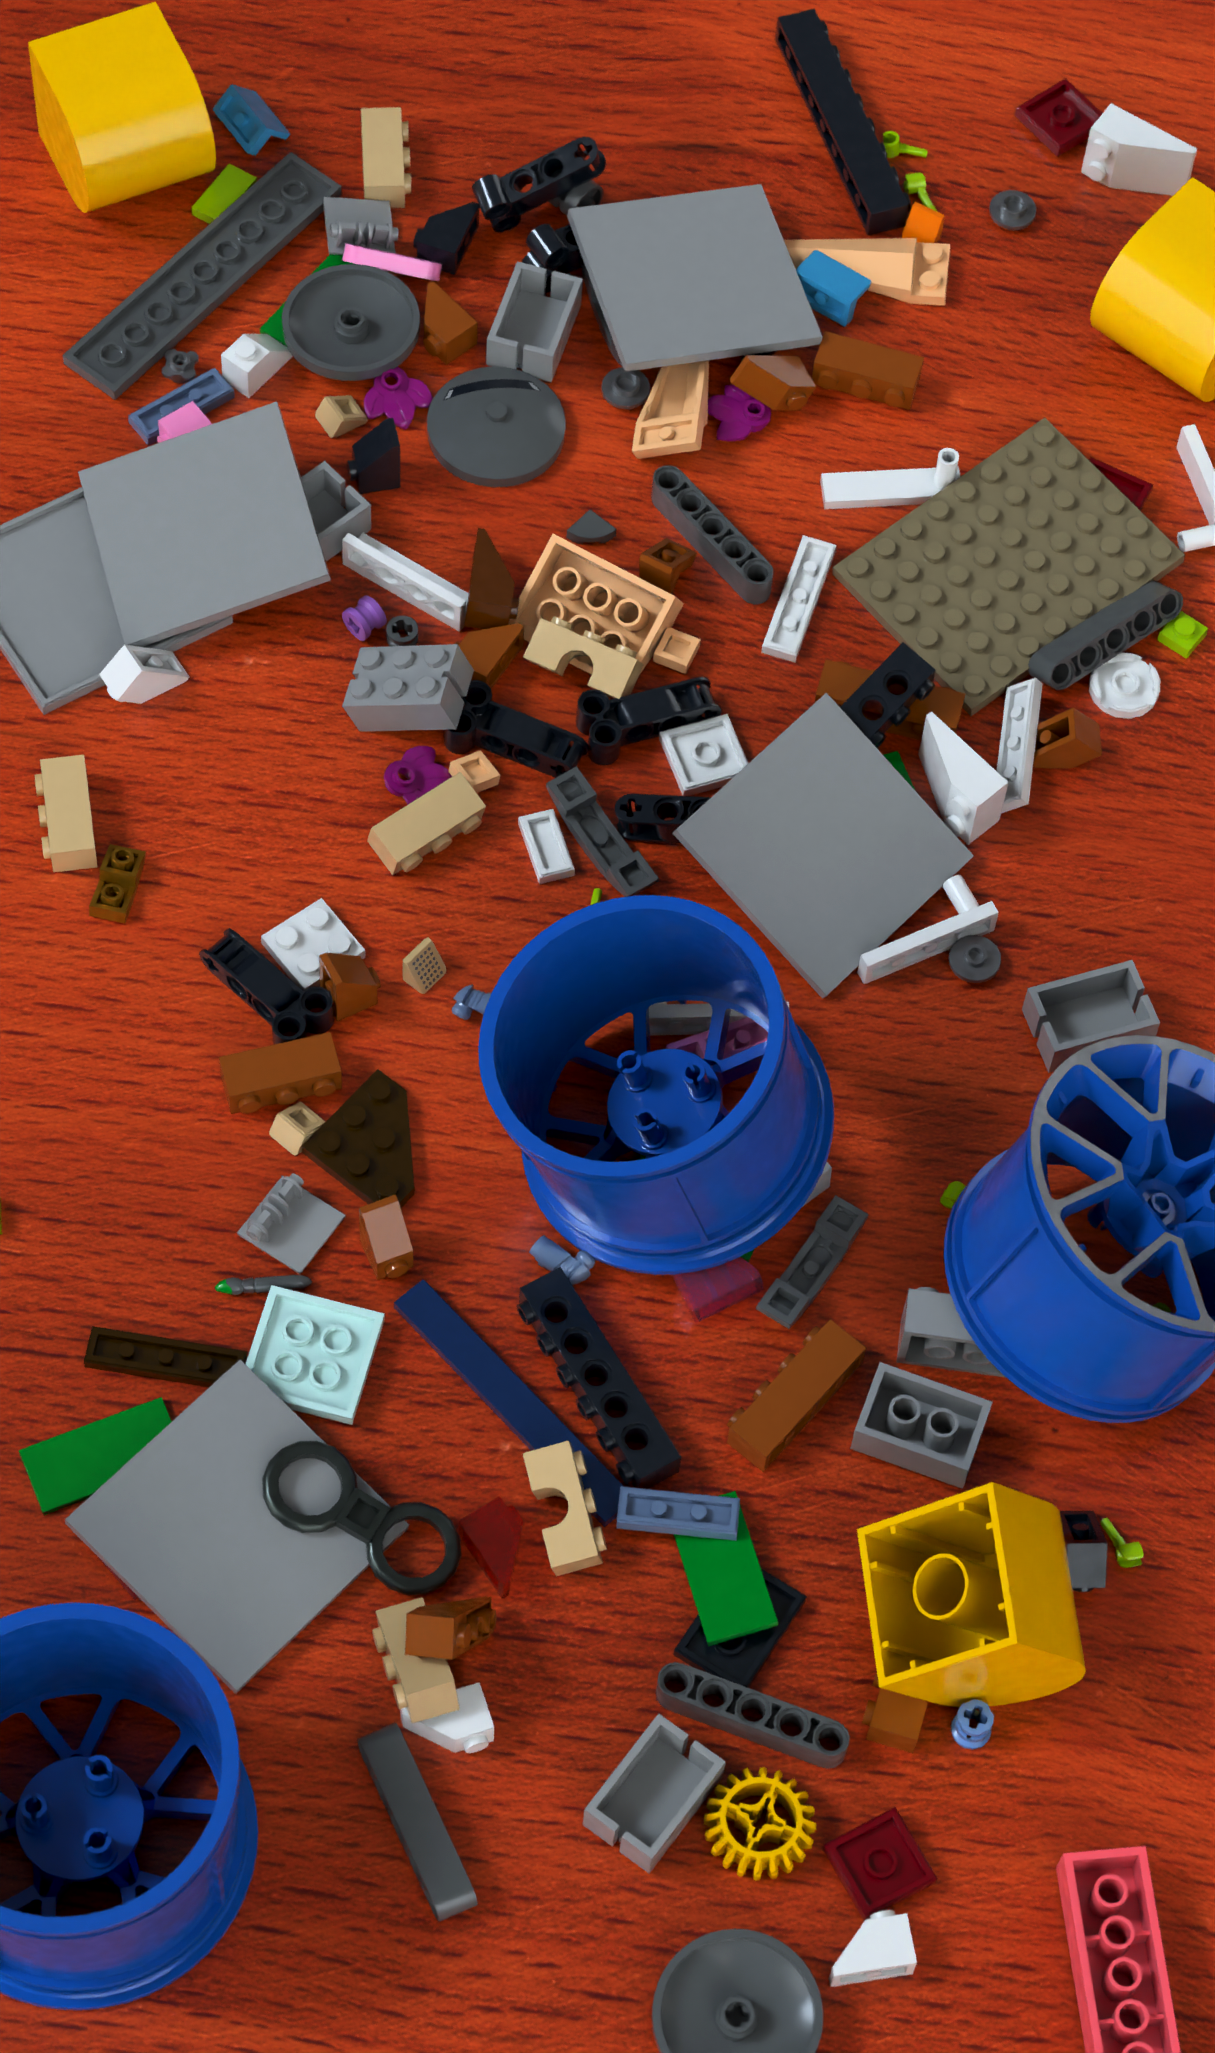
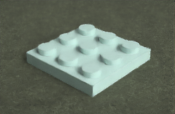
[245,1285,385,1425]

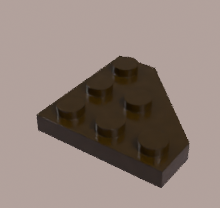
[302,1069,415,1208]

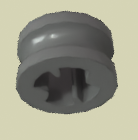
[386,616,418,646]

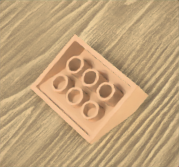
[508,534,684,675]

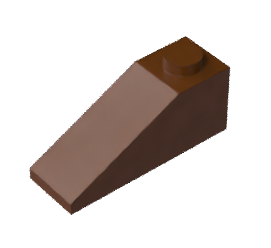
[464,528,519,629]

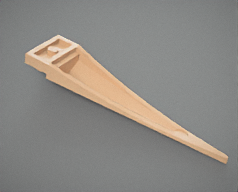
[784,238,950,306]
[632,360,709,459]

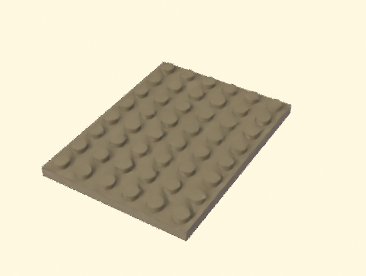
[832,418,1185,716]

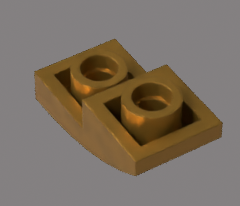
[89,844,146,923]

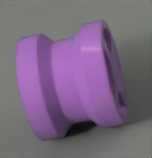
[342,595,387,641]

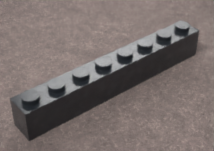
[775,9,911,236]

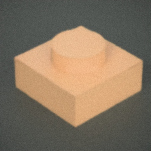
[653,627,701,674]
[448,750,500,793]

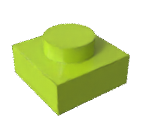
[1157,611,1208,659]

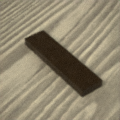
[84,1326,248,1387]

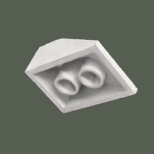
[1081,103,1197,196]
[918,712,1009,845]

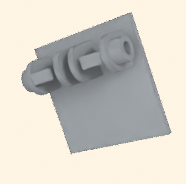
[323,197,398,255]
[237,1173,346,1274]

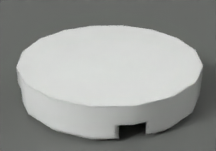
[1089,652,1161,719]

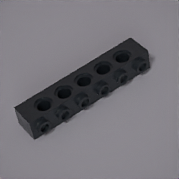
[840,642,936,749]
[516,1267,681,1489]

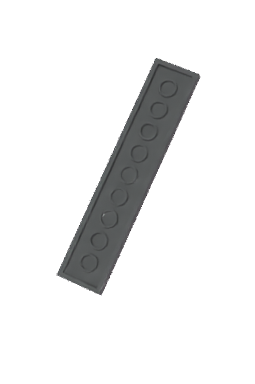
[63,152,342,400]

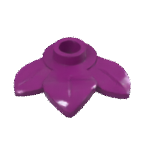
[364,367,433,430]
[708,385,771,441]
[384,746,452,805]

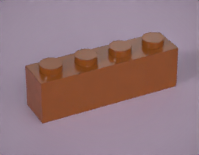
[814,660,966,740]
[727,1319,866,1472]

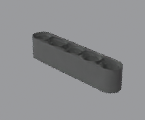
[651,465,774,604]
[1028,581,1183,690]
[655,1662,850,1769]
[357,1723,478,1922]

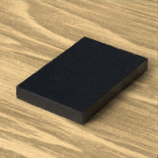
[673,1569,807,1688]

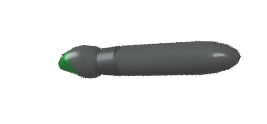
[215,1275,312,1295]

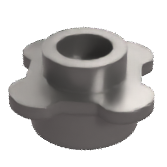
[162,349,199,383]

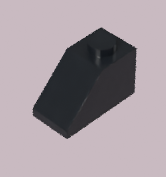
[413,202,480,275]
[347,418,400,494]
[1060,1511,1108,1592]

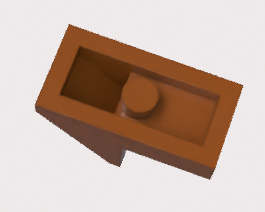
[639,538,697,594]

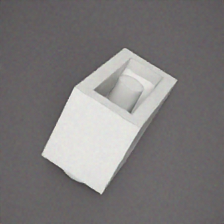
[221,334,293,398]
[99,644,189,704]
[401,1682,495,1753]
[829,1910,917,1987]

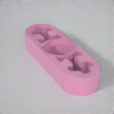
[342,243,442,281]

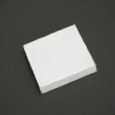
[659,714,748,796]

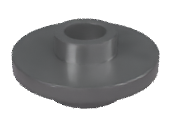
[989,190,1036,230]
[602,367,650,409]
[949,935,1001,983]

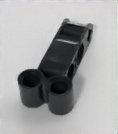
[472,137,606,233]
[522,224,584,293]
[576,677,722,766]
[444,680,589,778]
[614,794,711,844]
[199,928,334,1045]

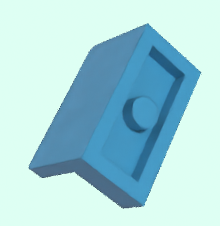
[212,84,290,156]
[796,250,871,327]

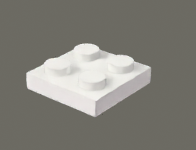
[261,898,365,991]

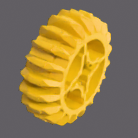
[703,1766,817,1881]

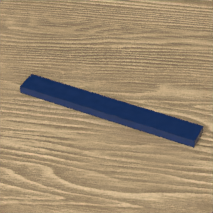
[394,1279,624,1527]

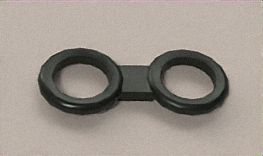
[262,1441,461,1595]

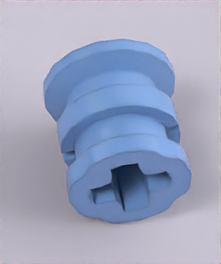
[951,1699,994,1750]

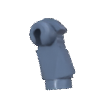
[452,984,491,1020]
[529,1235,595,1285]

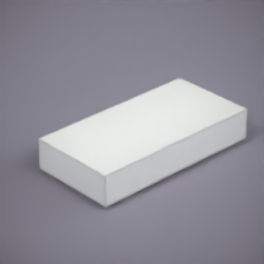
[518,809,575,884]

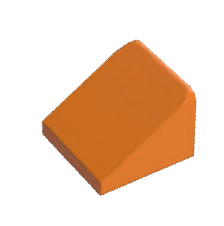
[902,202,945,243]

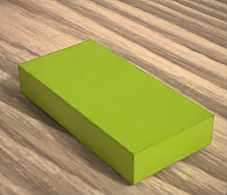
[191,164,257,224]

